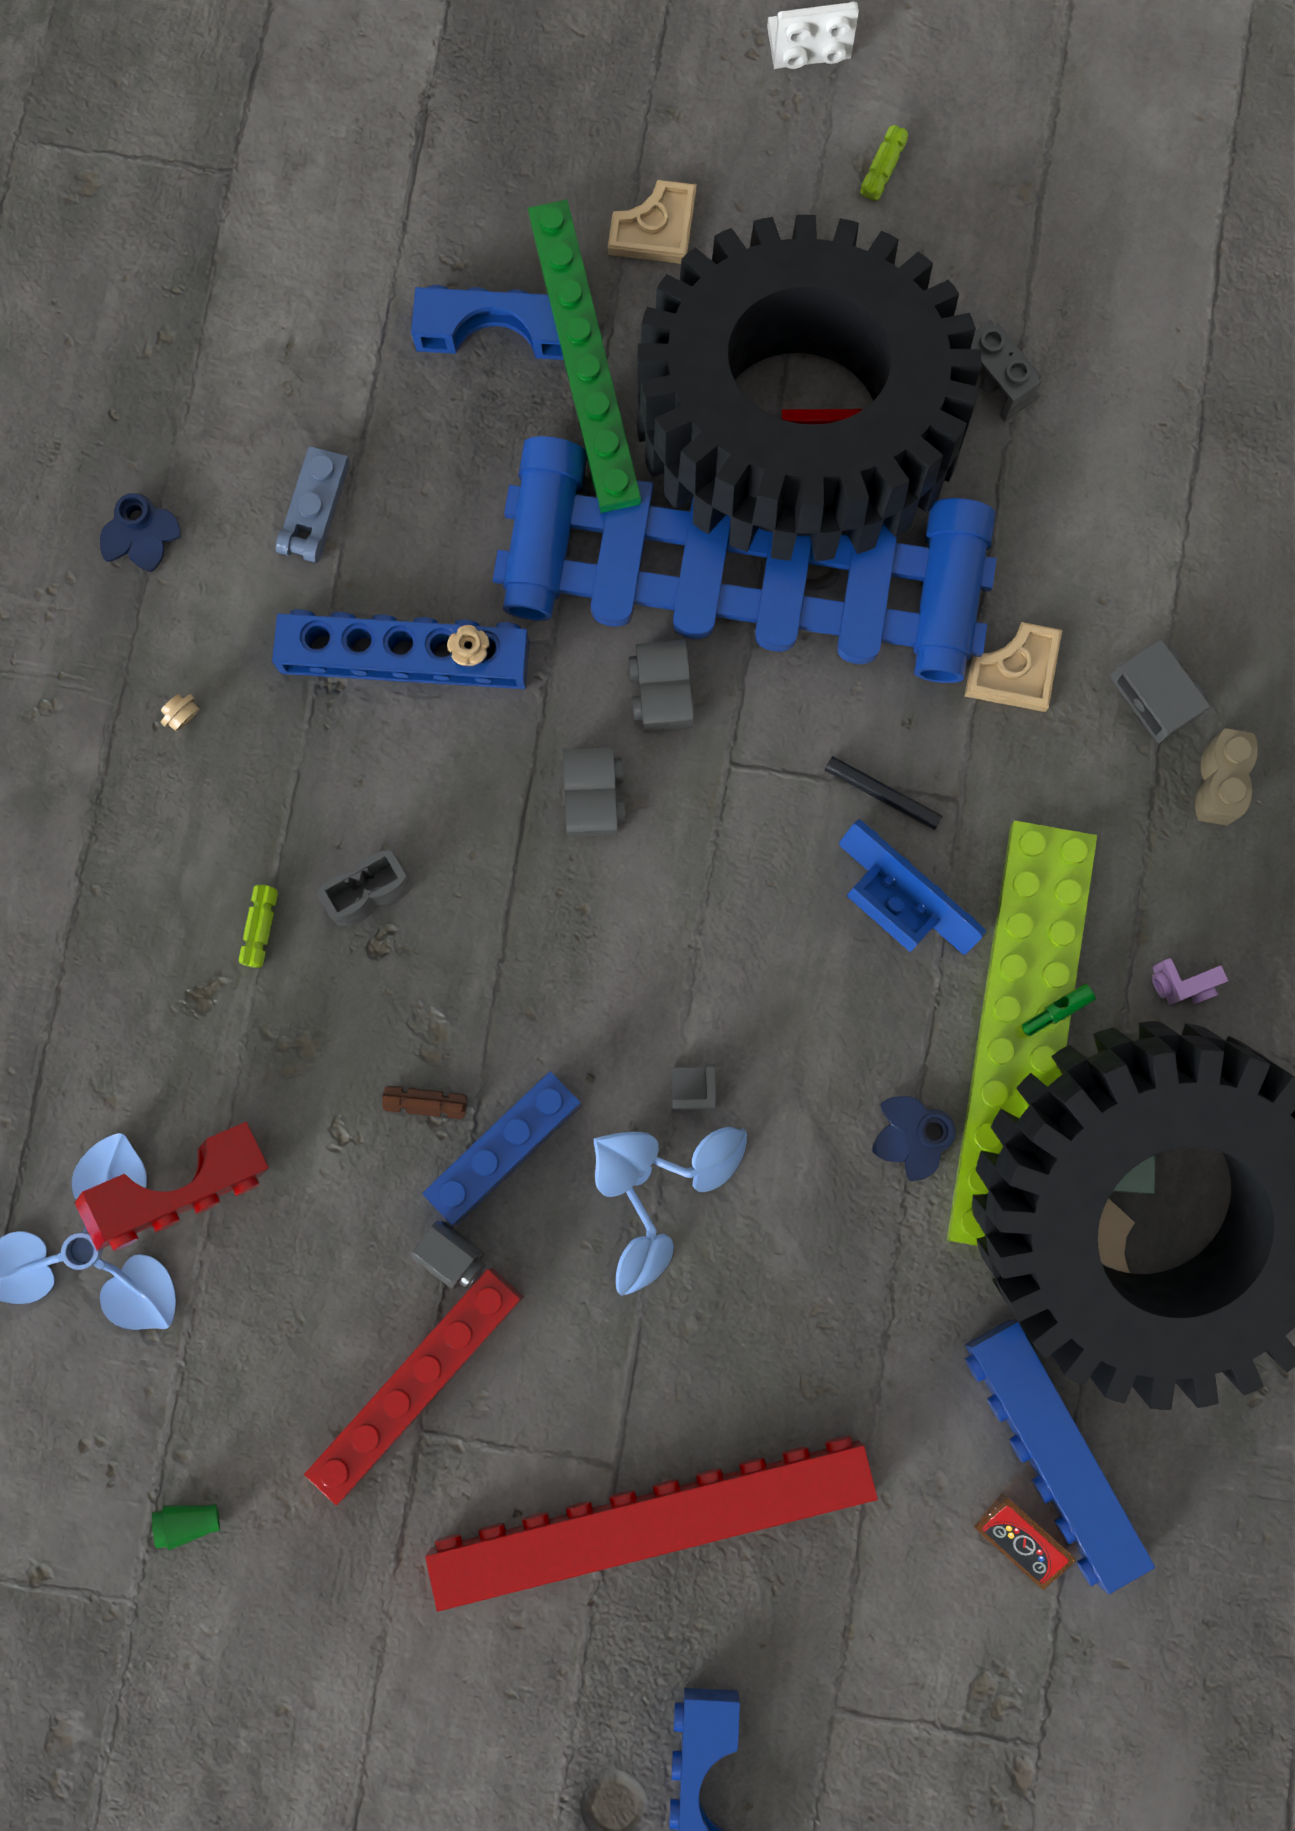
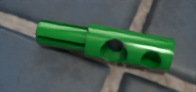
[1021,983,1096,1037]

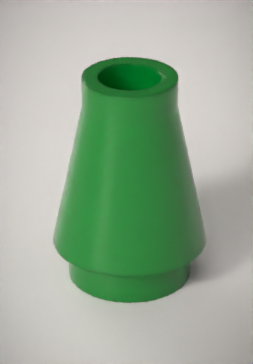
[152,1504,220,1551]

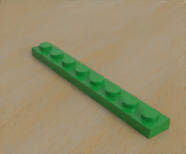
[528,199,641,513]

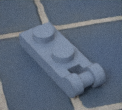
[276,446,350,563]

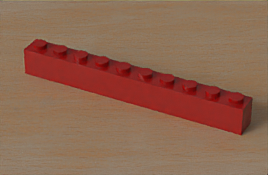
[425,1436,878,1612]

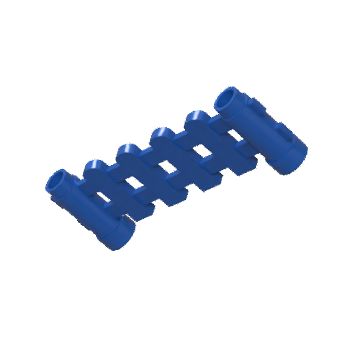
[493,436,997,683]

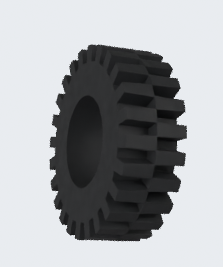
[637,214,981,561]
[972,1021,1295,1410]

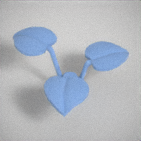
[594,1127,747,1296]
[0,1133,176,1330]

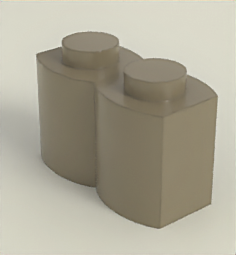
[1195,728,1258,826]

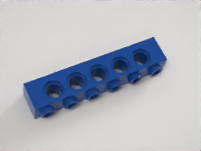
[272,609,530,689]

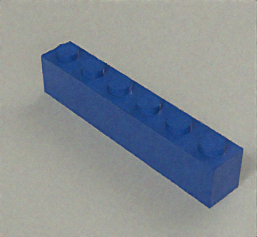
[965,1320,1156,1595]

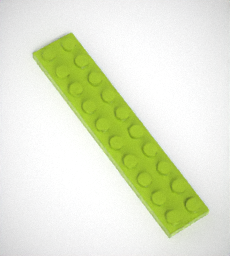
[947,820,1097,1246]

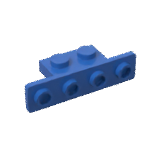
[839,819,986,955]

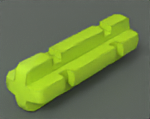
[860,125,908,201]
[238,885,278,968]

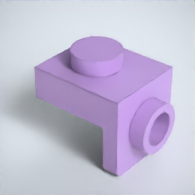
[1152,958,1228,1005]

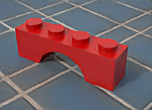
[74,1122,269,1251]

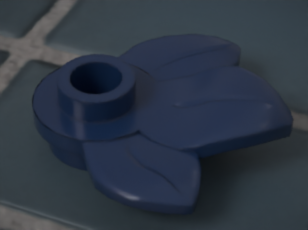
[100,493,181,572]
[872,1096,956,1181]

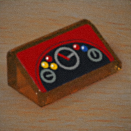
[974,1493,1076,1590]

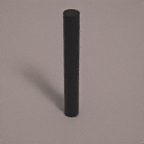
[825,756,943,830]

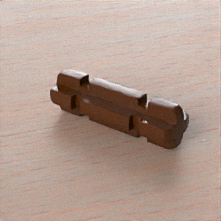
[382,1086,468,1119]

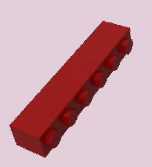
[303,1268,524,1506]

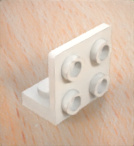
[767,2,859,69]

